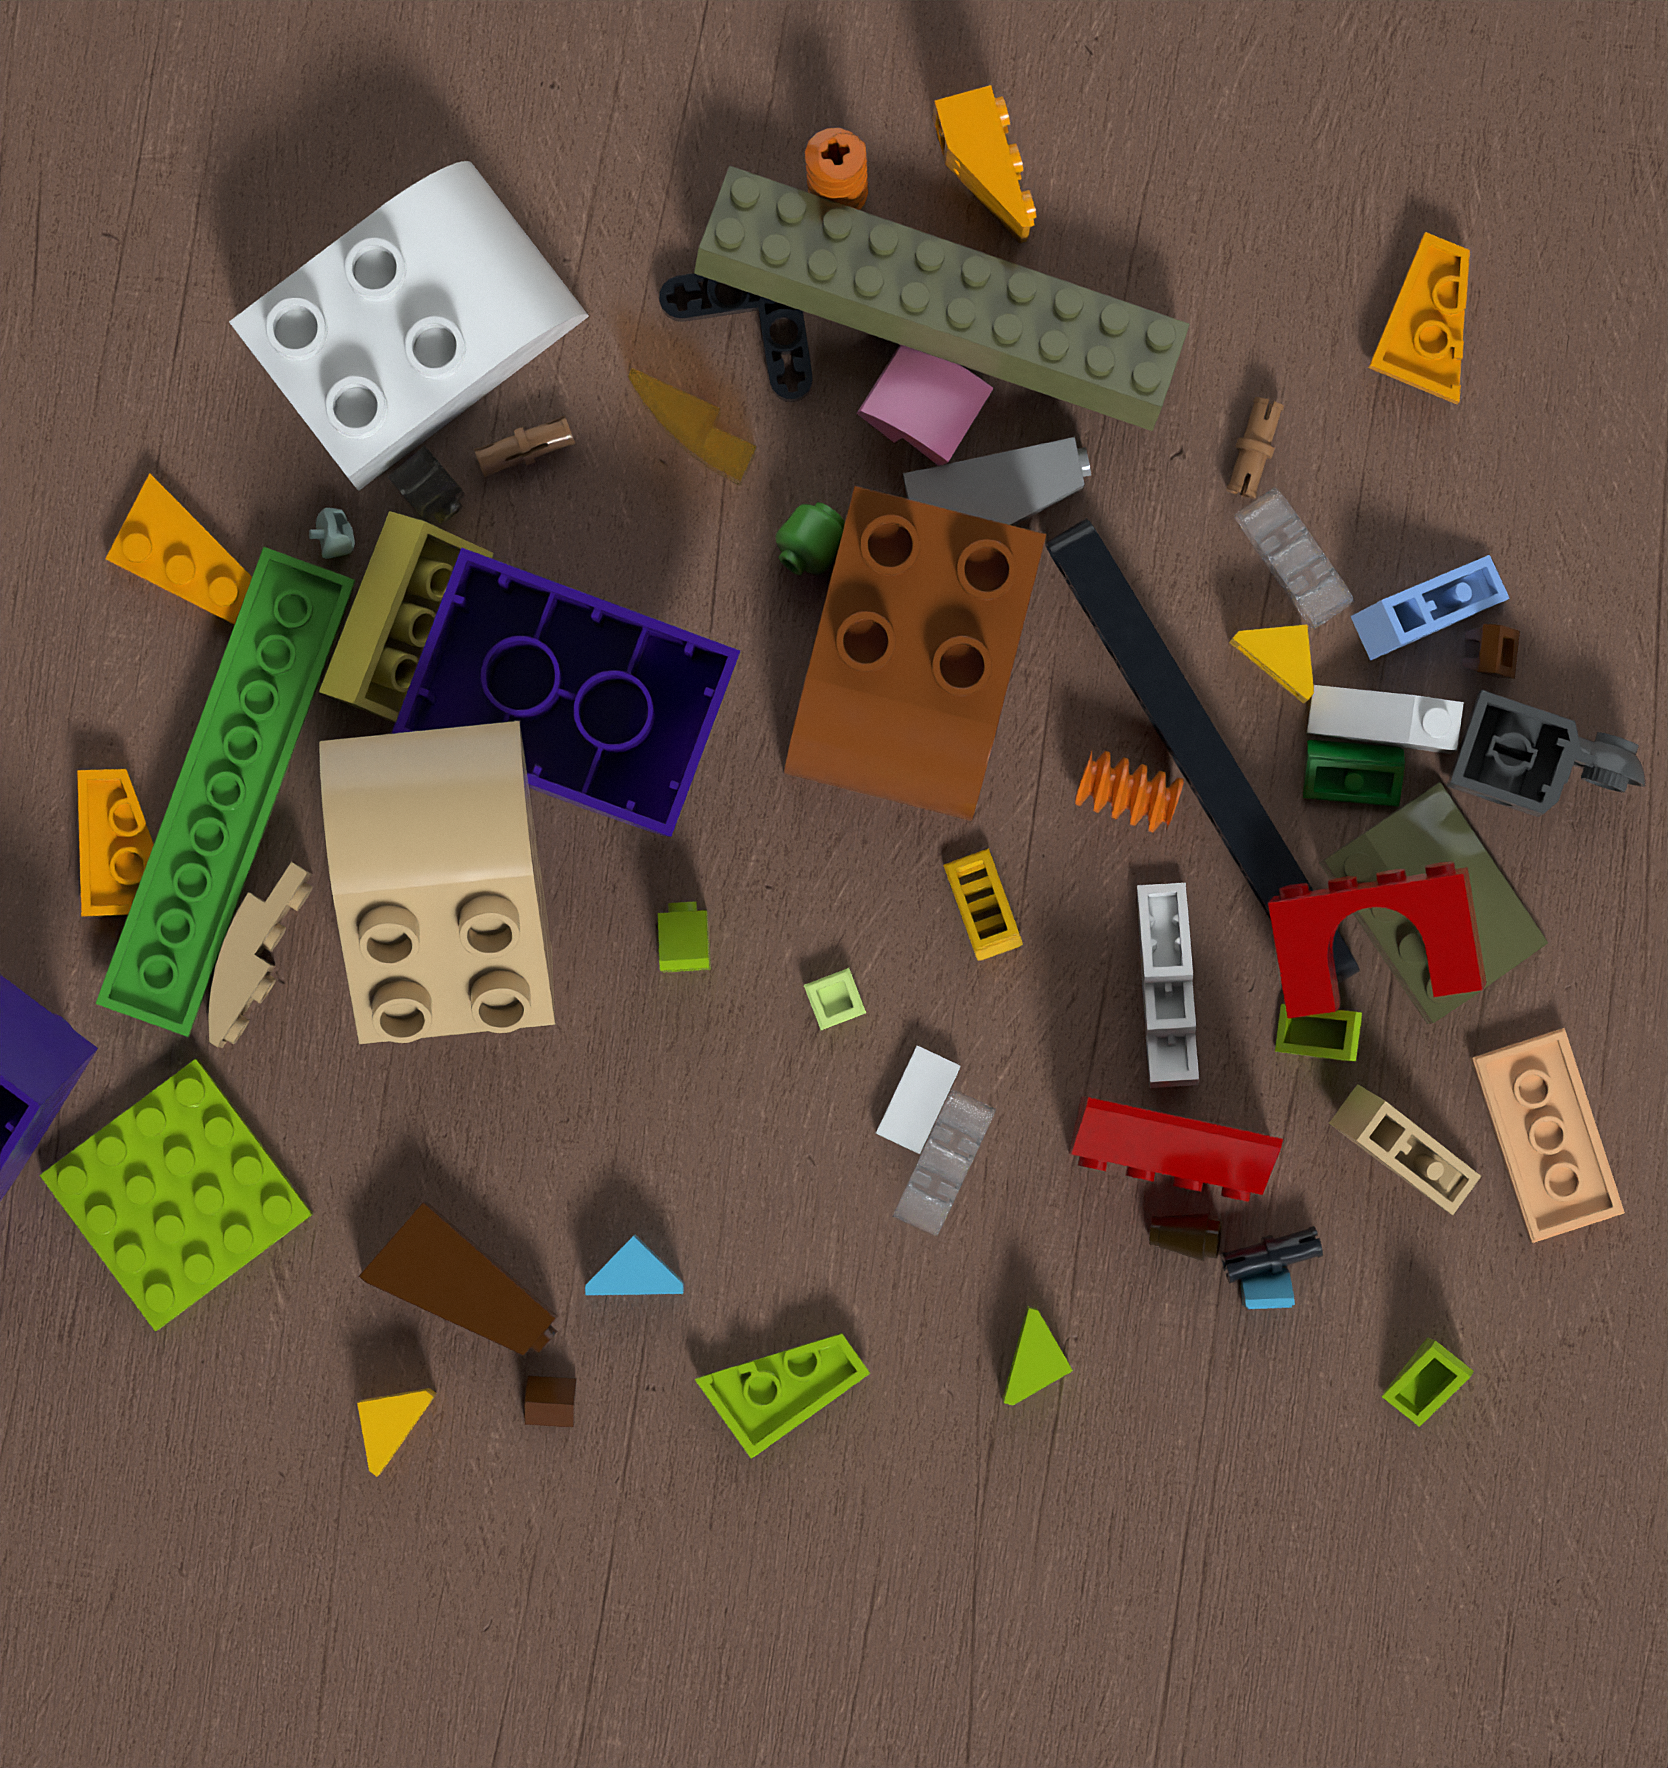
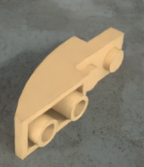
[208,862,313,1048]

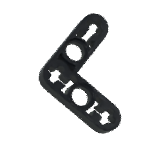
[659,273,813,402]

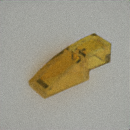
[628,368,757,487]

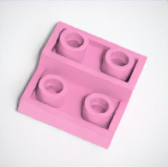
[856,344,993,466]

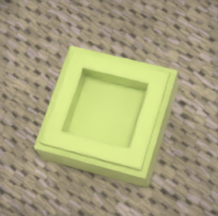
[804,968,866,1030]

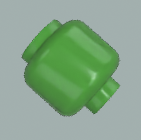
[775,502,845,575]

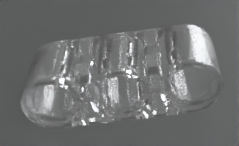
[1234,487,1354,630]
[893,1088,996,1237]

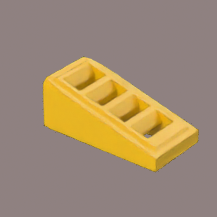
[943,848,1023,961]

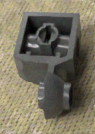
[1446,690,1646,817]

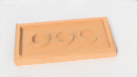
[1470,1028,1625,1243]

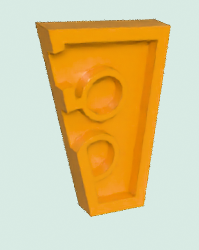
[1368,232,1470,405]
[105,473,252,625]
[77,769,154,917]

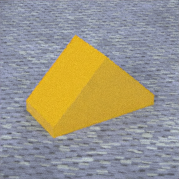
[1229,624,1314,704]
[357,1388,437,1477]

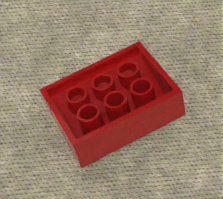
[1069,1096,1283,1202]

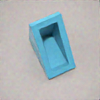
[585,1235,684,1295]

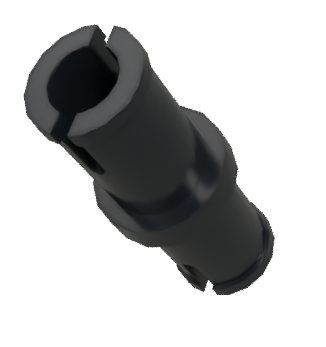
[1220,1226,1323,1283]

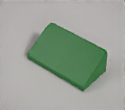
[1302,740,1405,807]

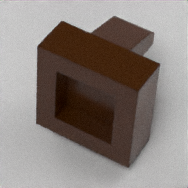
[1462,624,1520,679]

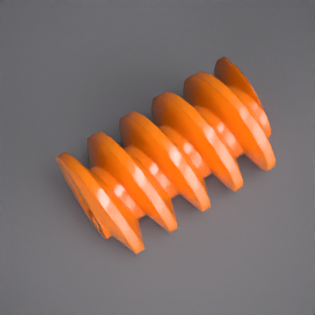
[805,128,868,210]
[1075,751,1184,833]

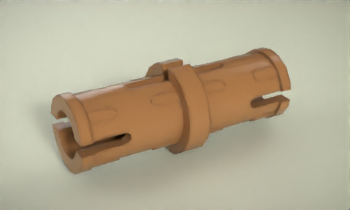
[1226,397,1284,499]
[474,415,575,478]

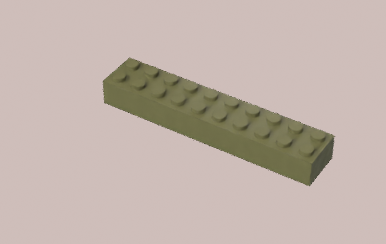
[694,166,1190,431]

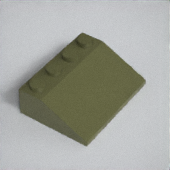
[1319,782,1548,1024]

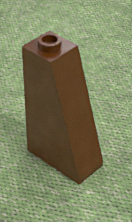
[359,1201,558,1355]

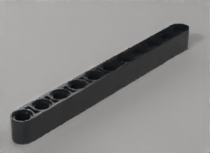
[1045,518,1360,984]

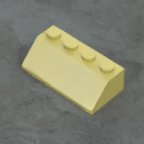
[319,511,493,723]

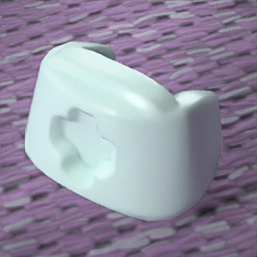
[309,508,355,559]

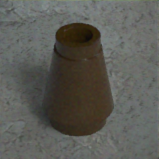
[1149,1213,1222,1262]

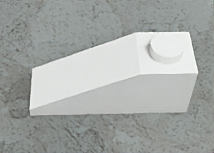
[1306,685,1464,754]

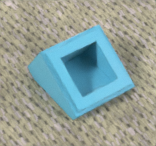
[1241,1268,1295,1309]

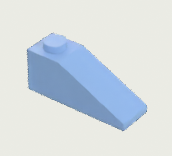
[1350,555,1510,660]

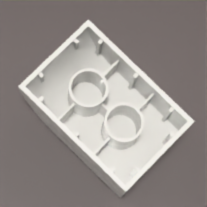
[229,161,589,491]

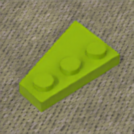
[695,1333,870,1459]

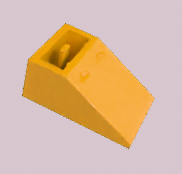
[932,85,1037,243]

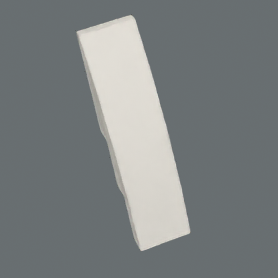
[1137,883,1199,1088]

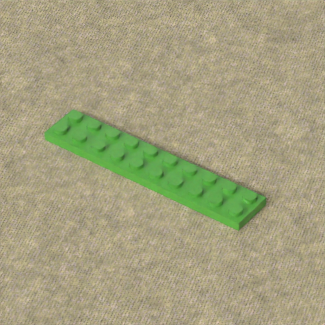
[96,547,356,1037]

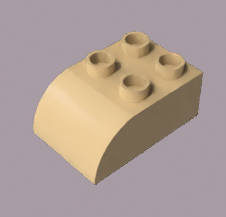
[319,721,555,1044]

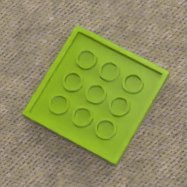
[39,1059,313,1332]

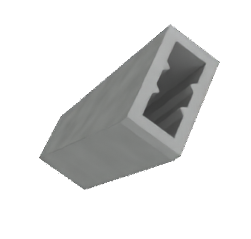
[903,437,1091,526]

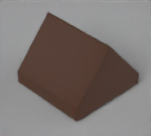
[525,1375,577,1427]

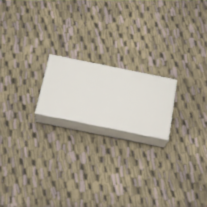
[876,1046,961,1154]

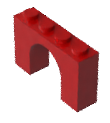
[1268,861,1487,1019]

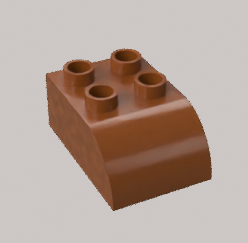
[784,486,1047,821]

